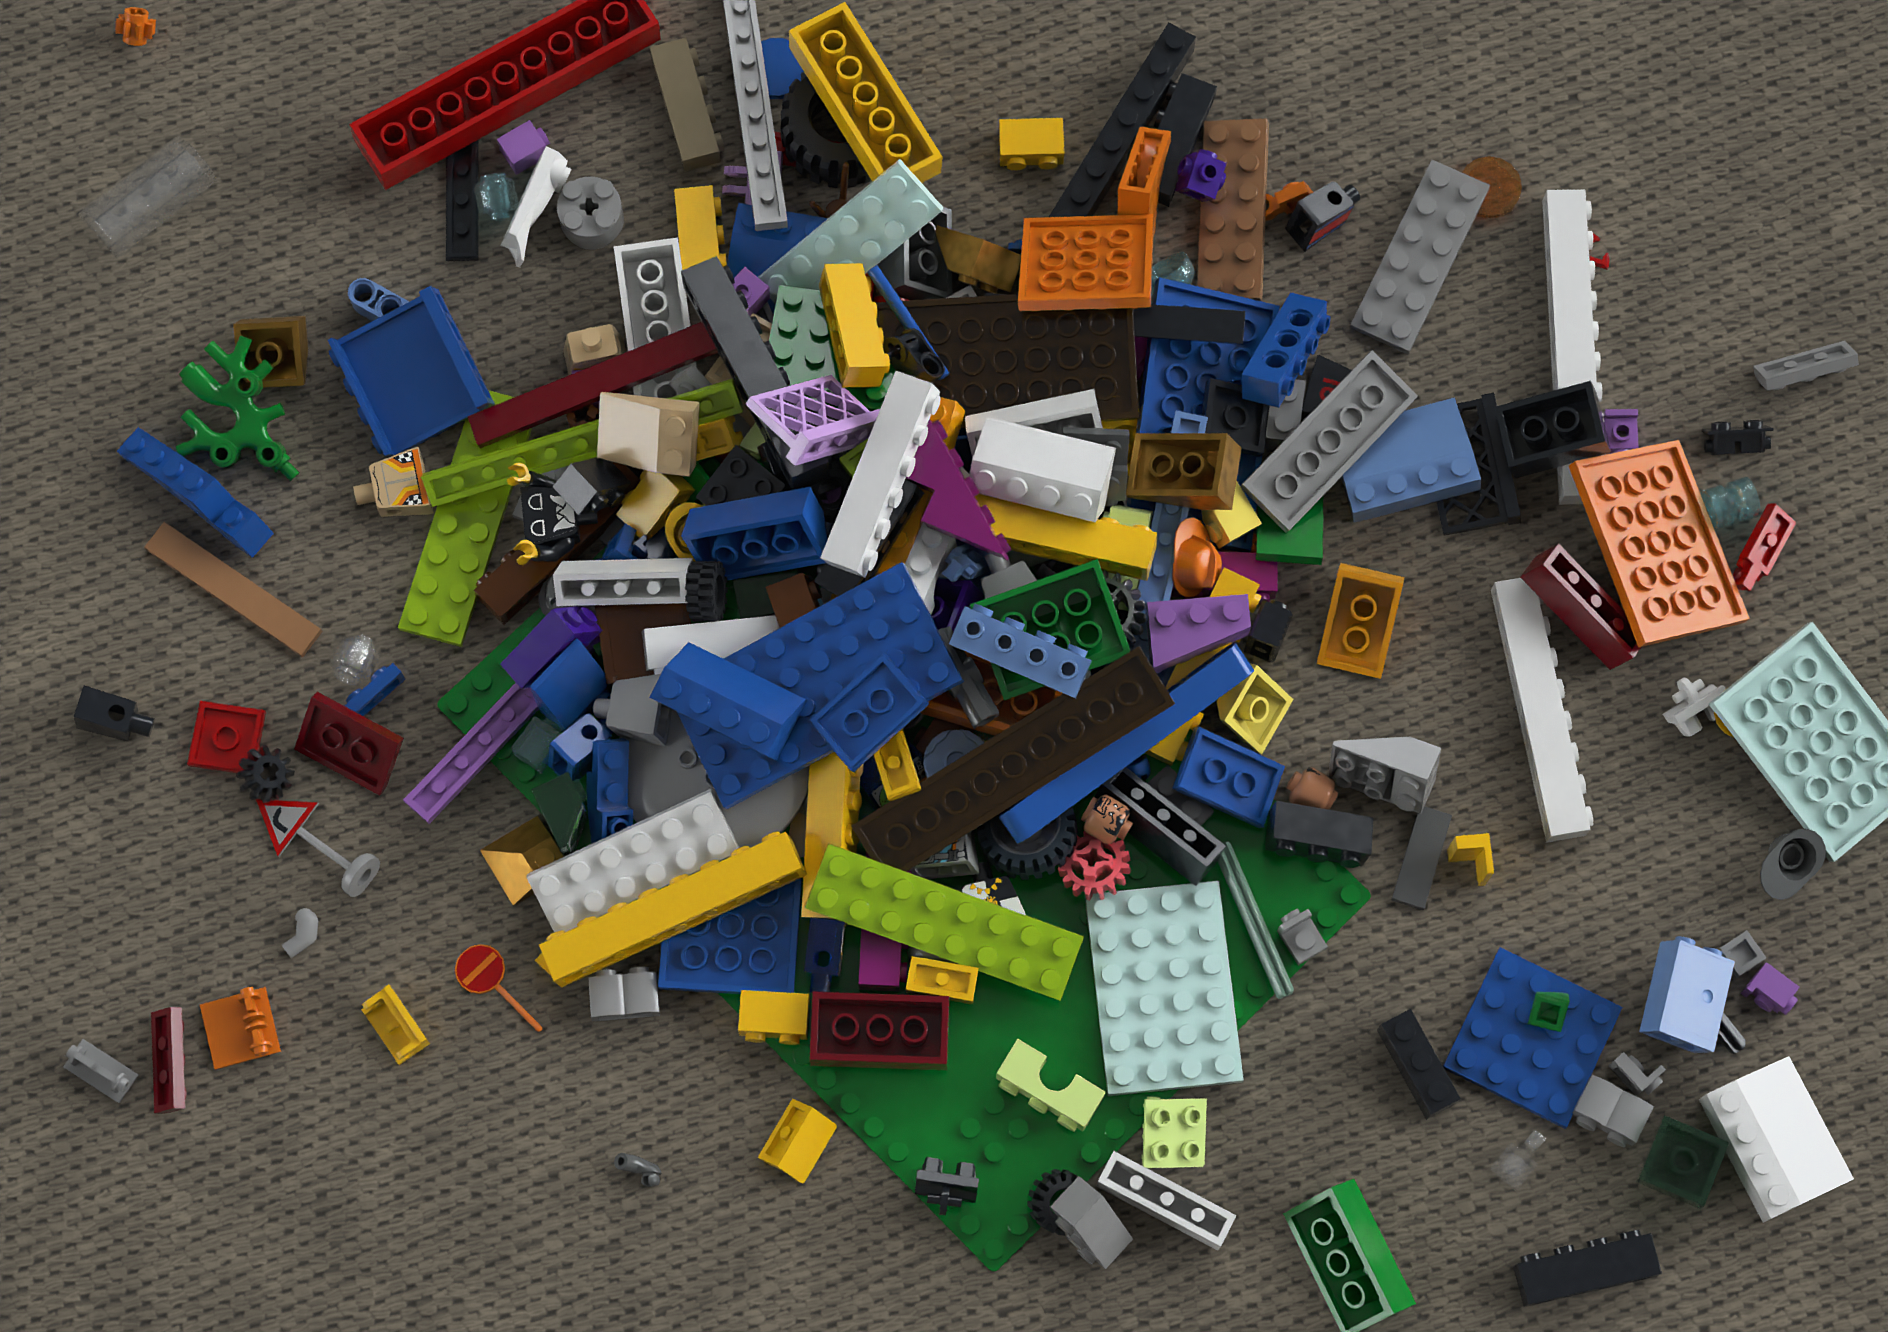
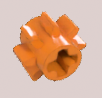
[115,7,156,46]

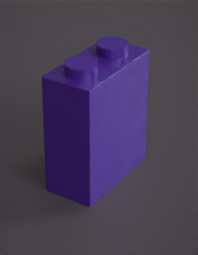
[500,606,603,689]

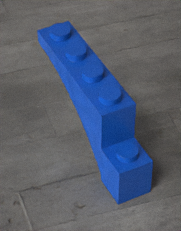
[117,427,274,558]

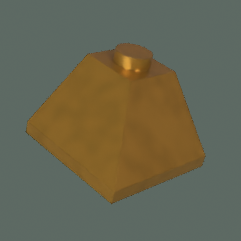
[480,816,563,906]

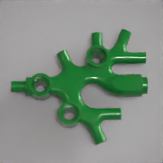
[176,335,300,482]

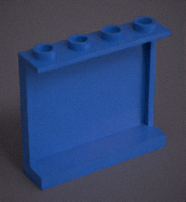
[328,286,495,457]

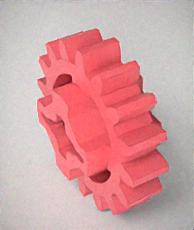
[1058,831,1131,901]

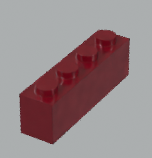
[1520,543,1641,670]

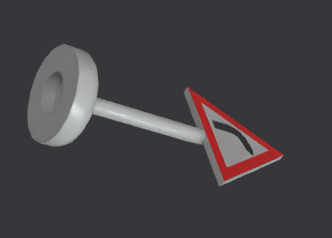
[256,799,380,897]

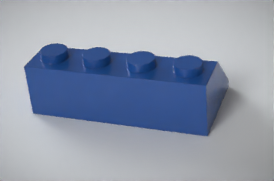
[681,487,827,580]
[649,642,807,761]

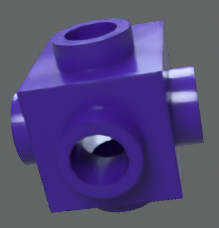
[1175,149,1226,202]

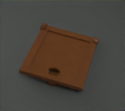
[595,603,691,685]

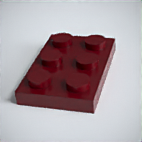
[294,692,404,796]

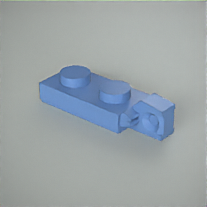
[942,543,991,582]

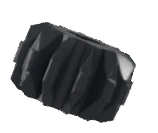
[236,745,295,803]

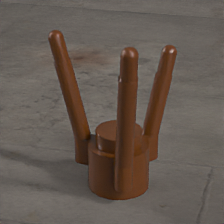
[809,162,849,218]

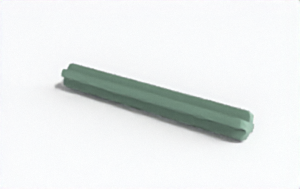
[1218,842,1294,999]

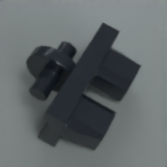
[915,1157,979,1216]

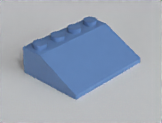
[1341,398,1481,522]

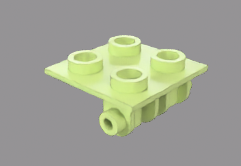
[1141,1097,1207,1168]

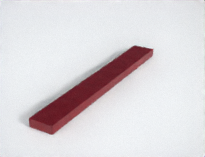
[467,322,718,449]

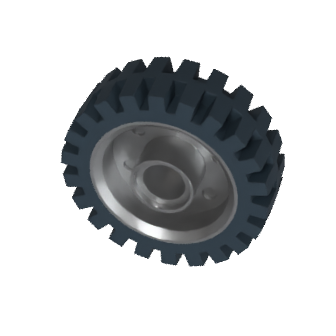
[977,807,1078,880]

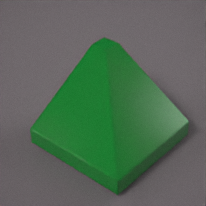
[1528,992,1570,1032]

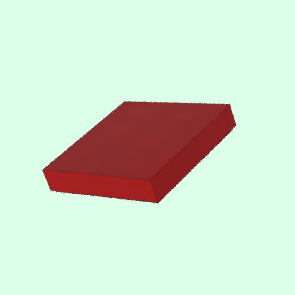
[187,701,266,773]

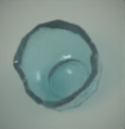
[1151,251,1195,292]

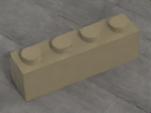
[649,38,725,172]

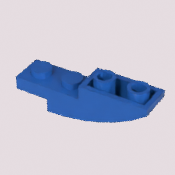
[587,738,633,844]

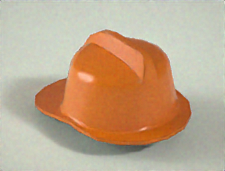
[1172,518,1222,597]

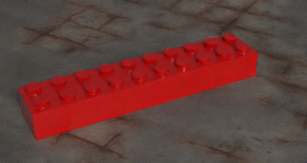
[349,0,661,190]

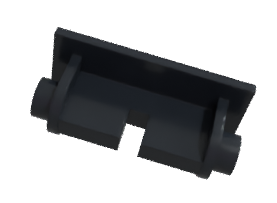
[1702,420,1773,455]

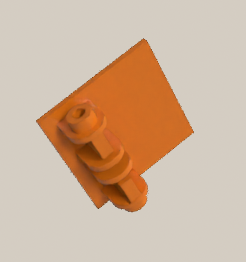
[200,987,281,1070]

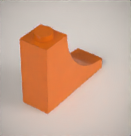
[1118,127,1171,237]

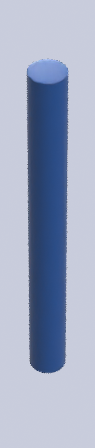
[867,265,950,380]

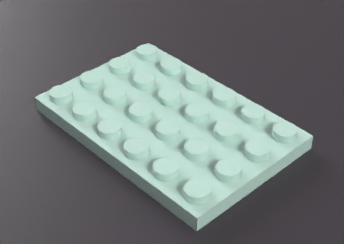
[1709,622,1888,862]
[1085,881,1244,1096]

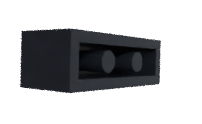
[1265,801,1373,868]
[1377,1009,1461,1120]

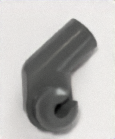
[614,1153,662,1187]

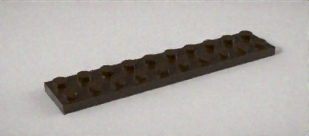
[851,646,1175,872]

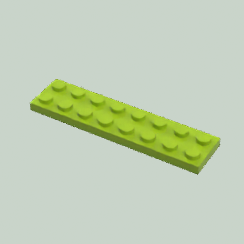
[398,390,532,647]
[805,843,1084,1001]

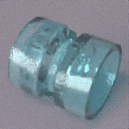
[1701,477,1761,530]

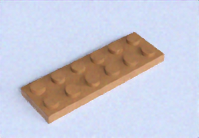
[1197,119,1269,301]

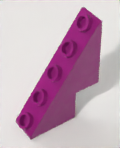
[905,419,1011,561]

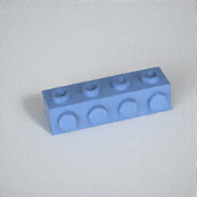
[949,603,1092,698]

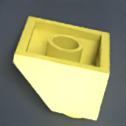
[1216,663,1294,755]

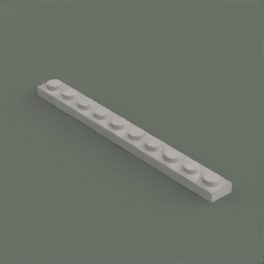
[722,0,788,231]

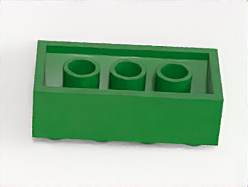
[1283,1179,1416,1332]

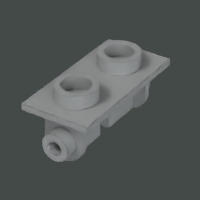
[63,1039,139,1103]

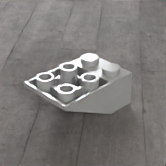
[1328,736,1441,814]

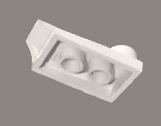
[501,146,571,267]

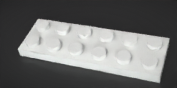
[526,789,739,932]

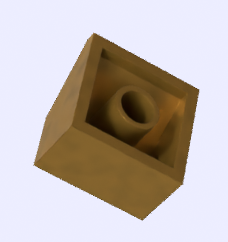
[935,225,1021,294]
[233,316,308,389]

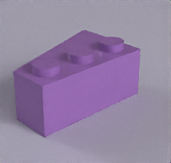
[1145,594,1251,674]

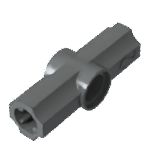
[938,626,999,729]

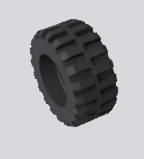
[781,72,872,188]

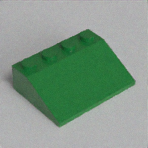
[970,559,1131,700]

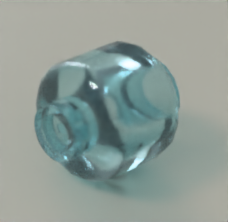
[474,173,519,221]

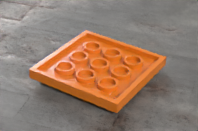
[1018,214,1154,311]

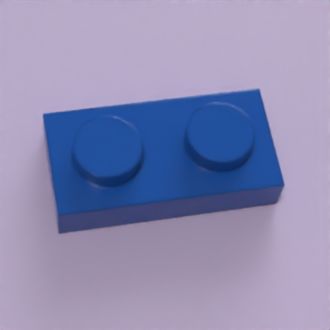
[344,663,406,716]

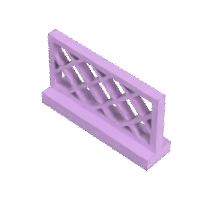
[745,375,880,466]

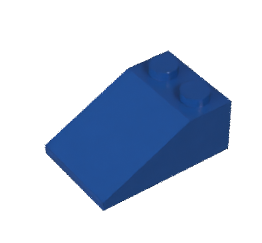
[530,638,613,732]

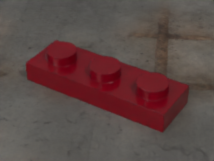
[151,1007,187,1114]

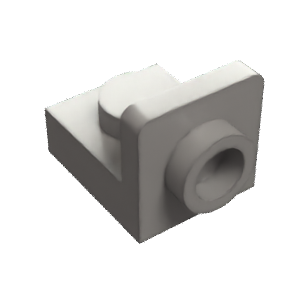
[1277,909,1328,965]
[1608,1052,1666,1096]

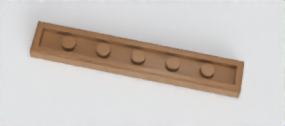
[144,522,323,657]

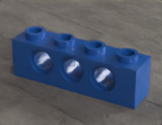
[1242,292,1331,408]

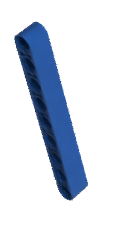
[998,643,1254,844]

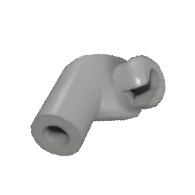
[282,908,318,959]

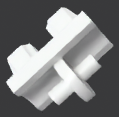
[1663,677,1726,737]

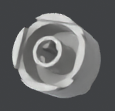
[557,177,624,250]

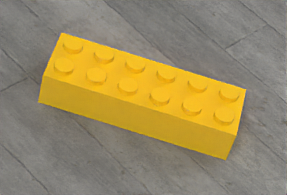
[789,2,943,183]

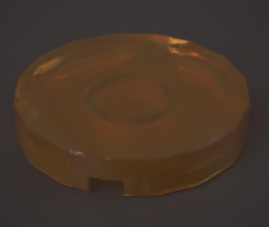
[1462,156,1522,218]

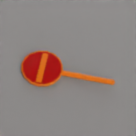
[455,944,542,1032]

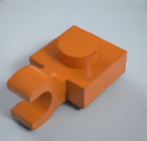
[1265,181,1313,221]

